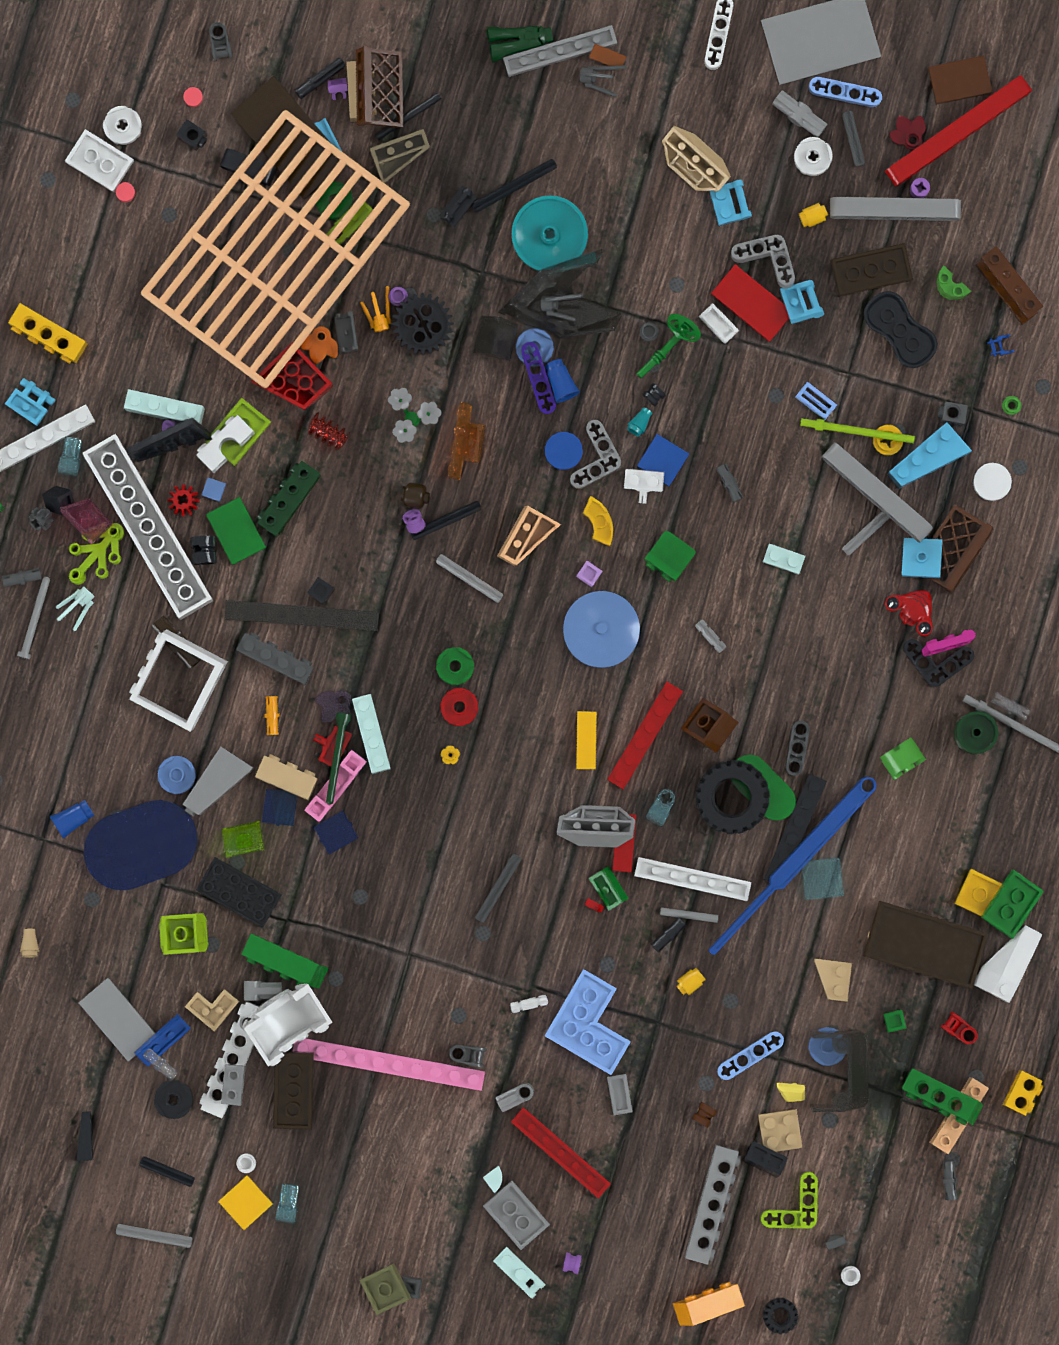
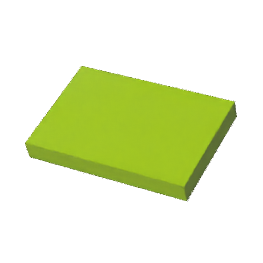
[205,398,271,466]

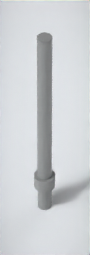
[963,695,1059,753]

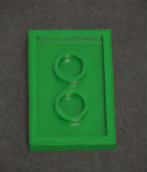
[206,497,266,566]
[981,869,1044,939]

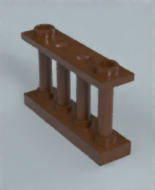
[975,246,1044,325]

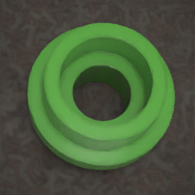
[1002,396,1021,415]

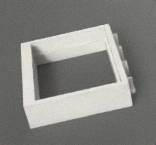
[129,629,228,732]

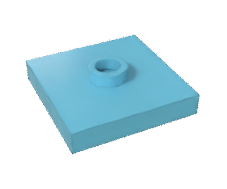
[902,538,942,578]

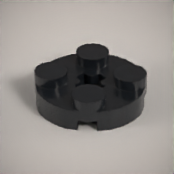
[154,1080,193,1119]

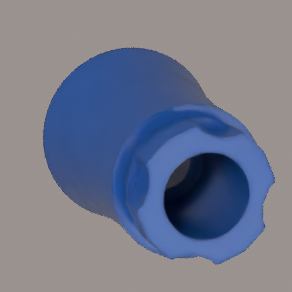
[545,359,580,403]
[50,800,94,839]

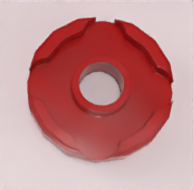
[440,688,478,726]

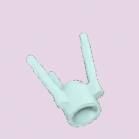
[56,586,94,631]

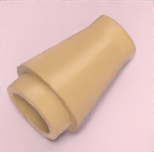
[20,929,39,958]

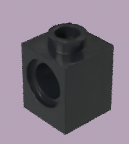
[176,119,207,151]

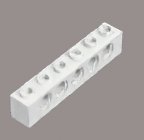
[199,1001,260,1118]

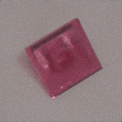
[60,498,112,544]

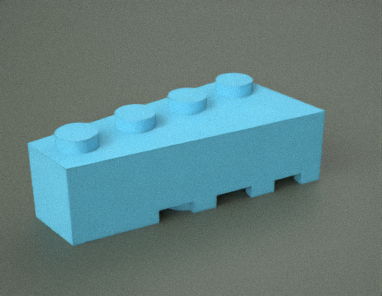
[887,422,972,489]

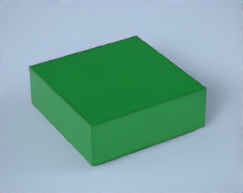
[883,1009,907,1033]

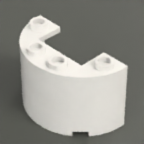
[243,984,332,1067]

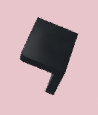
[42,486,76,515]
[307,577,335,605]

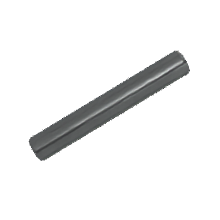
[475,854,521,923]

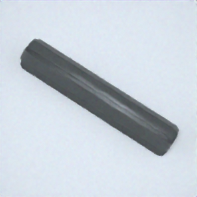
[842,111,865,167]

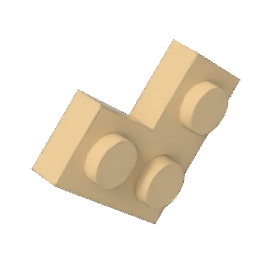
[185,989,240,1032]

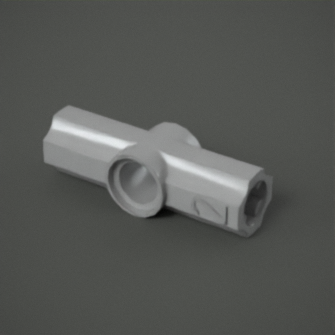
[772,90,828,138]

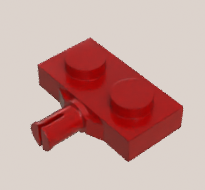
[313,726,353,766]

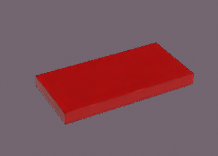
[711,264,789,342]

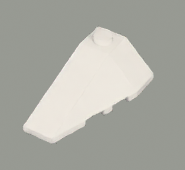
[974,925,1042,1003]

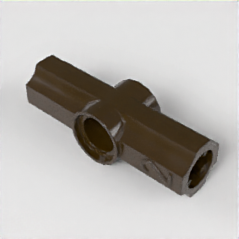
[152,615,201,669]

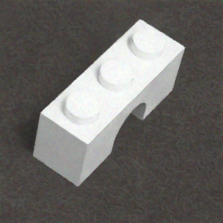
[197,415,255,473]

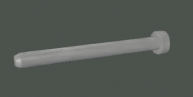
[17,577,50,660]

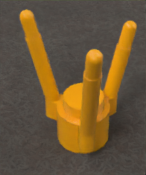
[360,286,391,332]

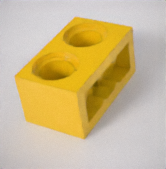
[1002,1070,1043,1116]

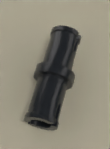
[651,918,686,953]

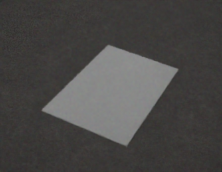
[761,0,881,85]

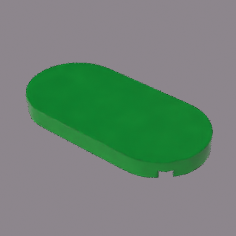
[731,755,796,821]

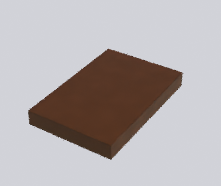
[928,56,992,105]

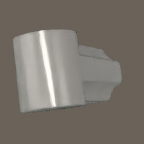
[244,981,282,1001]
[495,1083,534,1112]

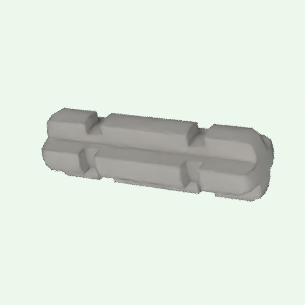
[695,620,726,653]

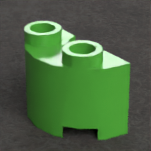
[936,265,971,300]

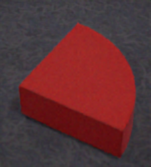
[585,898,604,913]

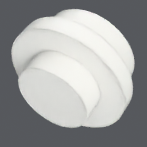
[236,1154,256,1173]
[841,1266,860,1286]

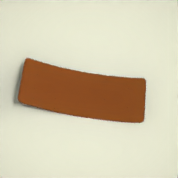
[589,44,626,70]

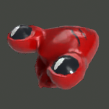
[884,590,933,637]

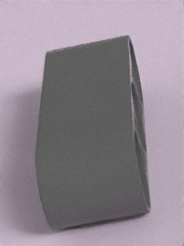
[785,721,810,776]

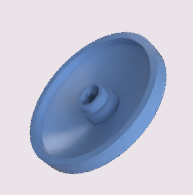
[563,591,640,668]

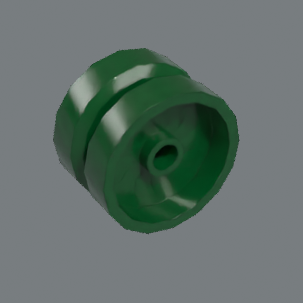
[953,711,999,755]

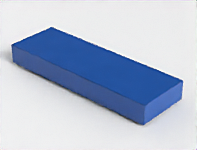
[134,1014,191,1067]

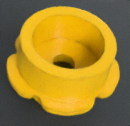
[441,746,460,764]

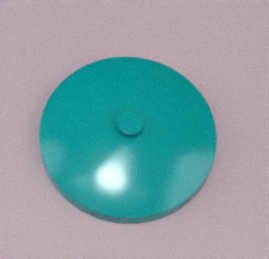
[512,195,588,273]

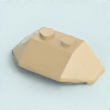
[662,126,731,191]

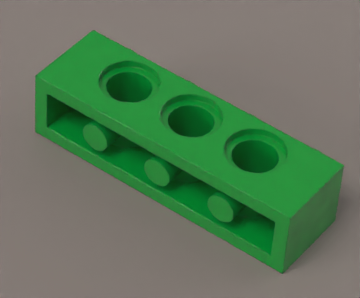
[902,1068,983,1126]

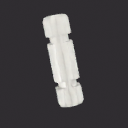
[510,995,548,1013]

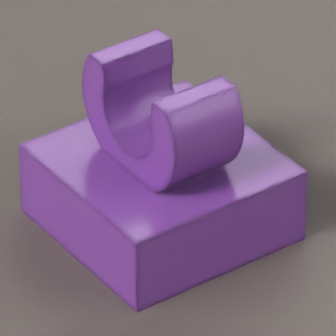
[327,78,348,100]

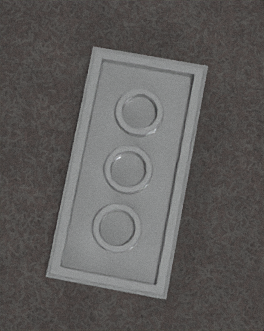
[79,978,155,1062]

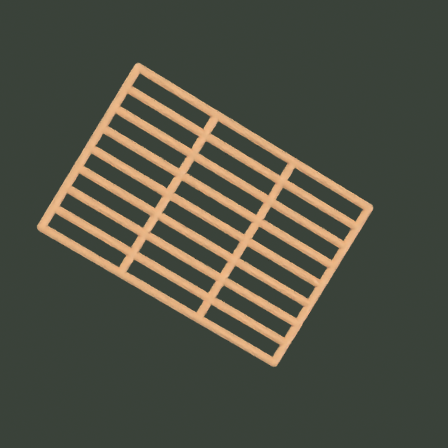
[141,110,410,388]

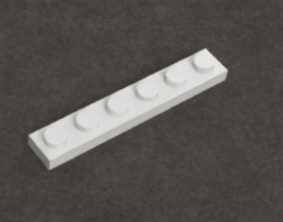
[0,404,95,472]
[634,857,751,901]

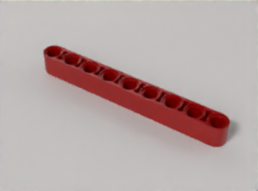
[885,75,1033,187]

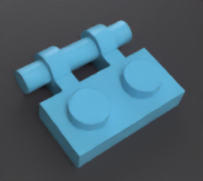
[5,378,55,426]

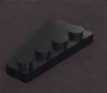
[127,418,212,462]

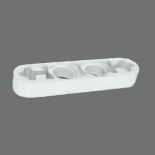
[705,0,733,70]

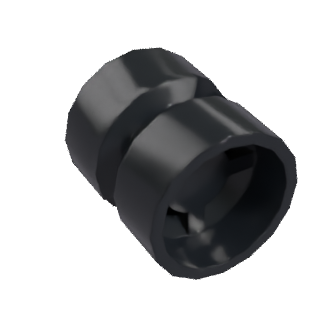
[190,535,217,565]

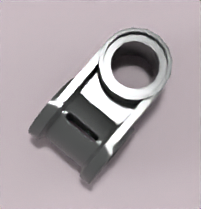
[209,22,233,61]
[449,1044,487,1068]

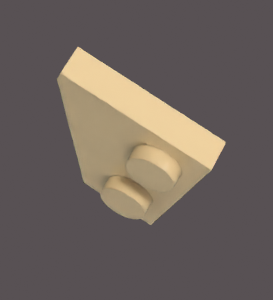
[814,959,852,1001]

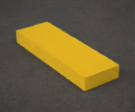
[576,711,597,770]

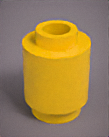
[798,203,828,227]
[676,968,706,995]

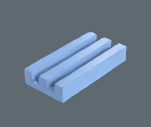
[795,382,837,420]

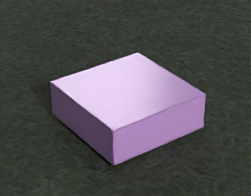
[576,561,603,587]

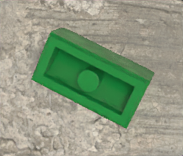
[589,866,628,911]

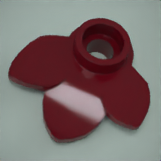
[889,115,926,150]

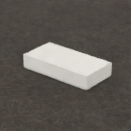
[699,303,739,344]

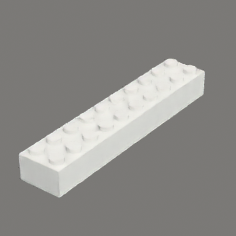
[82,434,213,620]

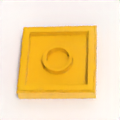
[954,869,1002,916]
[218,1175,273,1230]

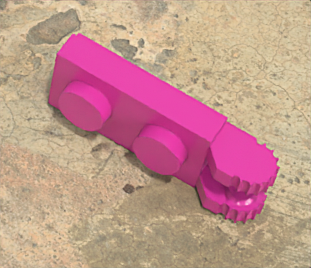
[921,629,976,657]

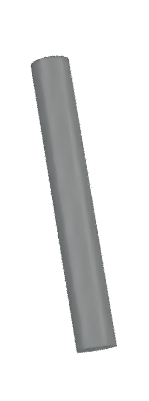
[660,907,718,923]

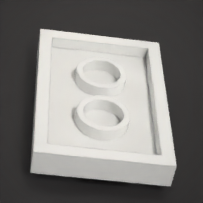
[65,129,134,192]

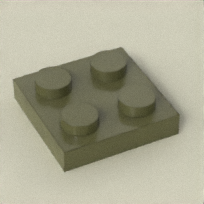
[359,1263,411,1315]

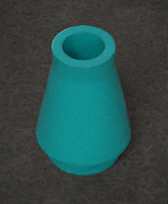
[627,407,652,437]

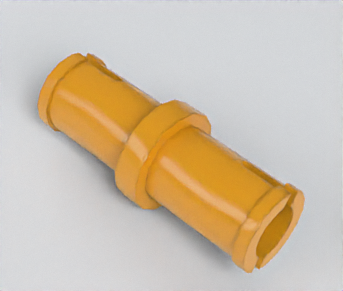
[264,696,280,735]

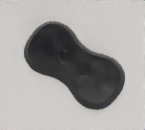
[864,291,938,368]

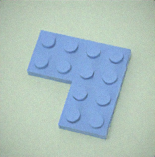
[545,969,631,1075]

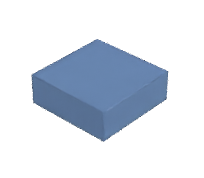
[202,478,226,502]

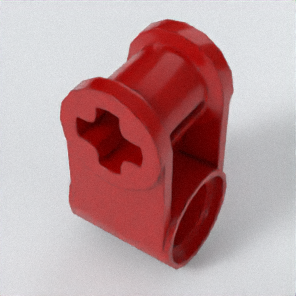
[940,1011,978,1044]

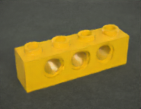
[8,303,88,364]

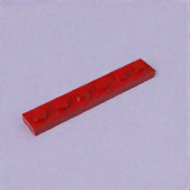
[607,682,683,790]
[511,1107,611,1199]

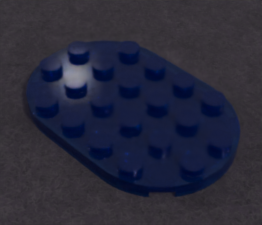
[84,800,198,890]

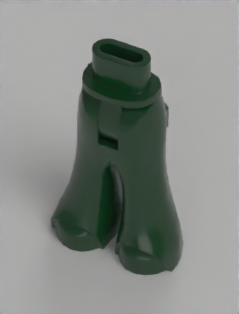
[486,26,553,63]

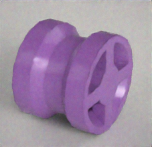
[910,178,930,198]
[403,509,425,533]
[563,1252,582,1274]

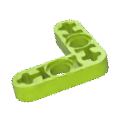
[760,1171,818,1229]

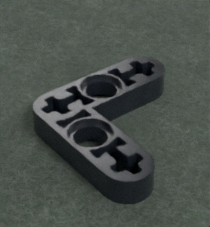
[903,639,975,687]

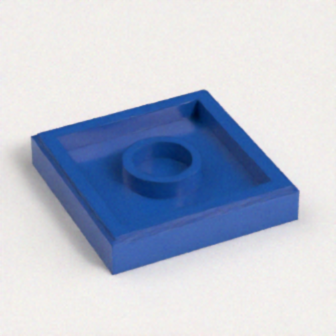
[637,434,689,487]

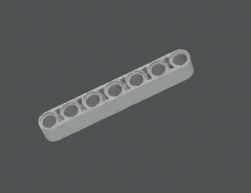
[830,197,961,221]
[821,442,933,543]

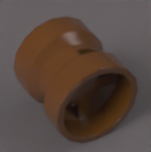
[692,1102,718,1128]

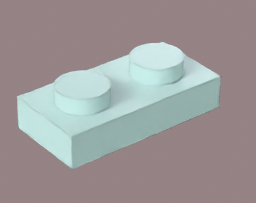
[763,544,805,575]

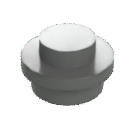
[640,322,659,342]

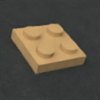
[758,1109,802,1152]

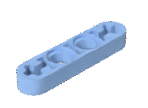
[809,77,882,107]
[717,1031,784,1080]

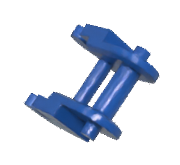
[987,334,1015,357]

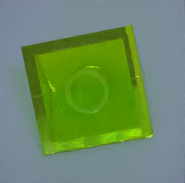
[222,821,266,858]

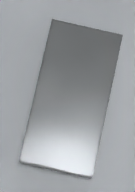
[607,1074,633,1115]

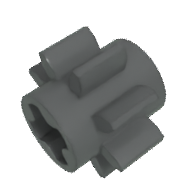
[28,507,54,531]

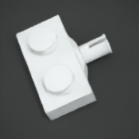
[624,469,664,503]

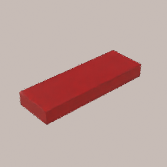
[612,814,636,872]

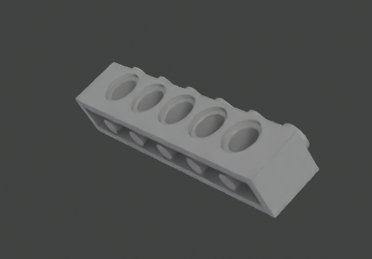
[685,1144,741,1265]

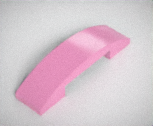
[304,750,367,822]

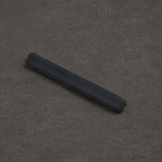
[472,159,557,212]

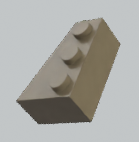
[369,129,430,183]

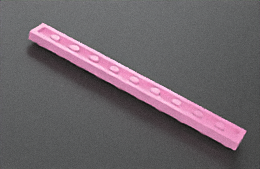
[293,1038,485,1091]

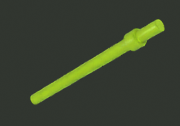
[800,418,915,444]

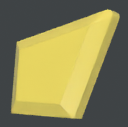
[776,1083,805,1102]

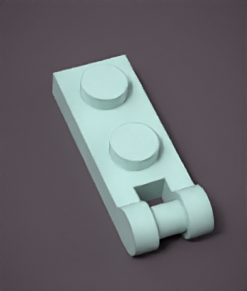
[493,1246,546,1299]

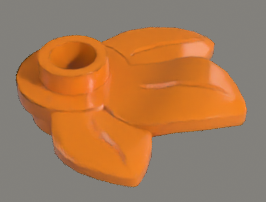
[301,326,338,364]

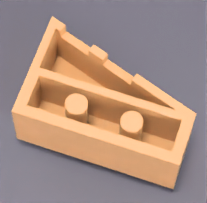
[497,506,561,566]

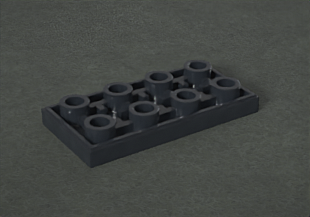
[196,857,282,928]

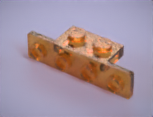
[448,402,486,480]

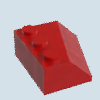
[251,342,333,410]

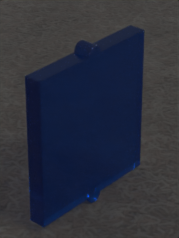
[262,789,297,826]
[314,811,358,855]

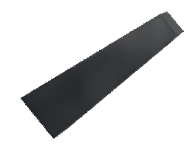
[77,1111,93,1161]

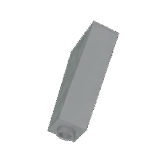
[183,747,254,816]

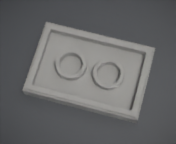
[483,1181,550,1250]

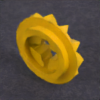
[873,425,903,455]

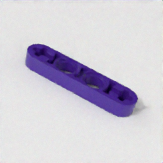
[521,342,556,414]

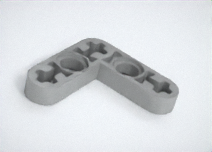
[731,235,795,289]
[570,420,621,489]

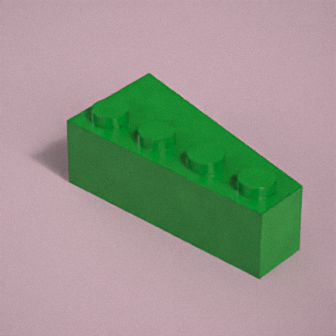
[241,934,328,989]

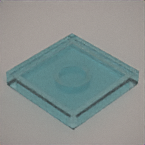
[802,858,844,900]

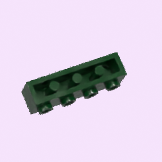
[257,461,321,537]

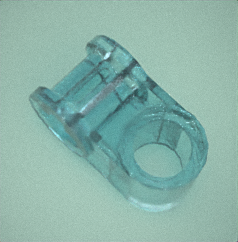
[645,789,675,827]

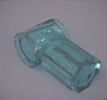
[58,437,82,477]
[275,1183,299,1224]

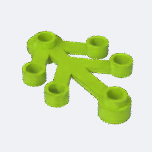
[69,523,124,585]

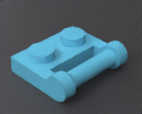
[709,180,752,226]
[780,280,824,324]

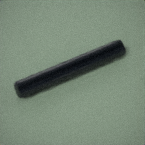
[410,501,481,540]

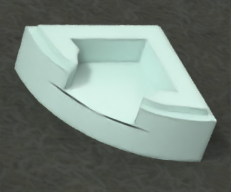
[483,1166,502,1193]

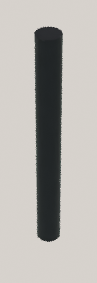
[375,93,442,141]

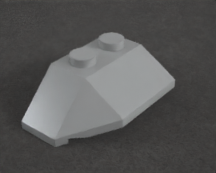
[557,805,636,848]

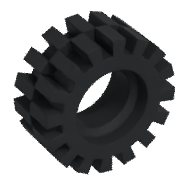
[763,1298,798,1334]

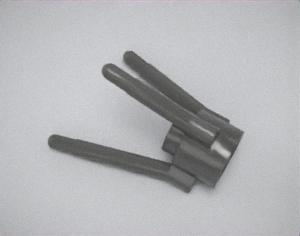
[580,65,627,97]
[541,293,583,321]

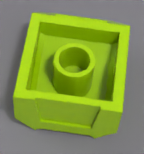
[159,913,209,955]

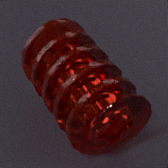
[308,412,351,451]

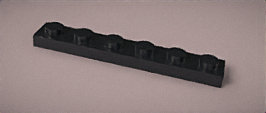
[763,774,827,882]

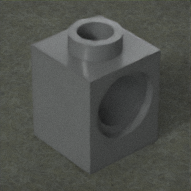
[938,401,968,426]

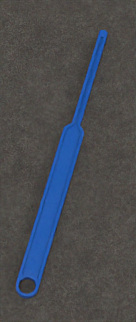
[708,777,876,955]

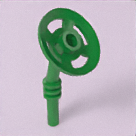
[636,314,701,379]

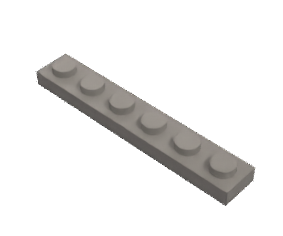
[503,25,617,77]

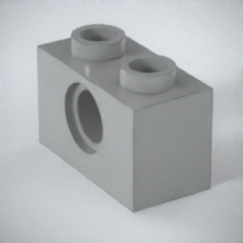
[221,1064,246,1106]

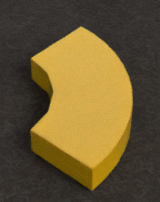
[583,496,613,547]

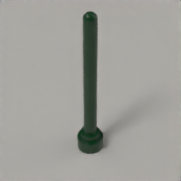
[326,712,351,805]

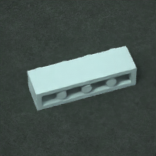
[124,389,205,424]
[352,694,391,774]

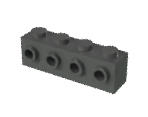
[236,632,314,686]

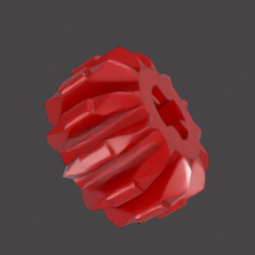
[167,484,200,517]

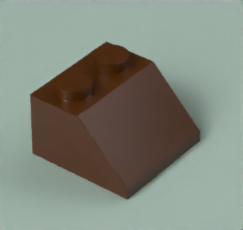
[681,698,739,753]

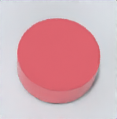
[184,87,203,107]
[116,182,135,202]

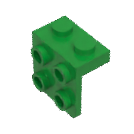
[644,531,696,582]

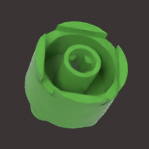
[880,738,926,780]

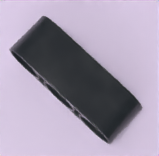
[219,148,277,186]

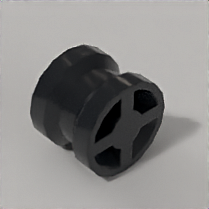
[642,383,666,407]

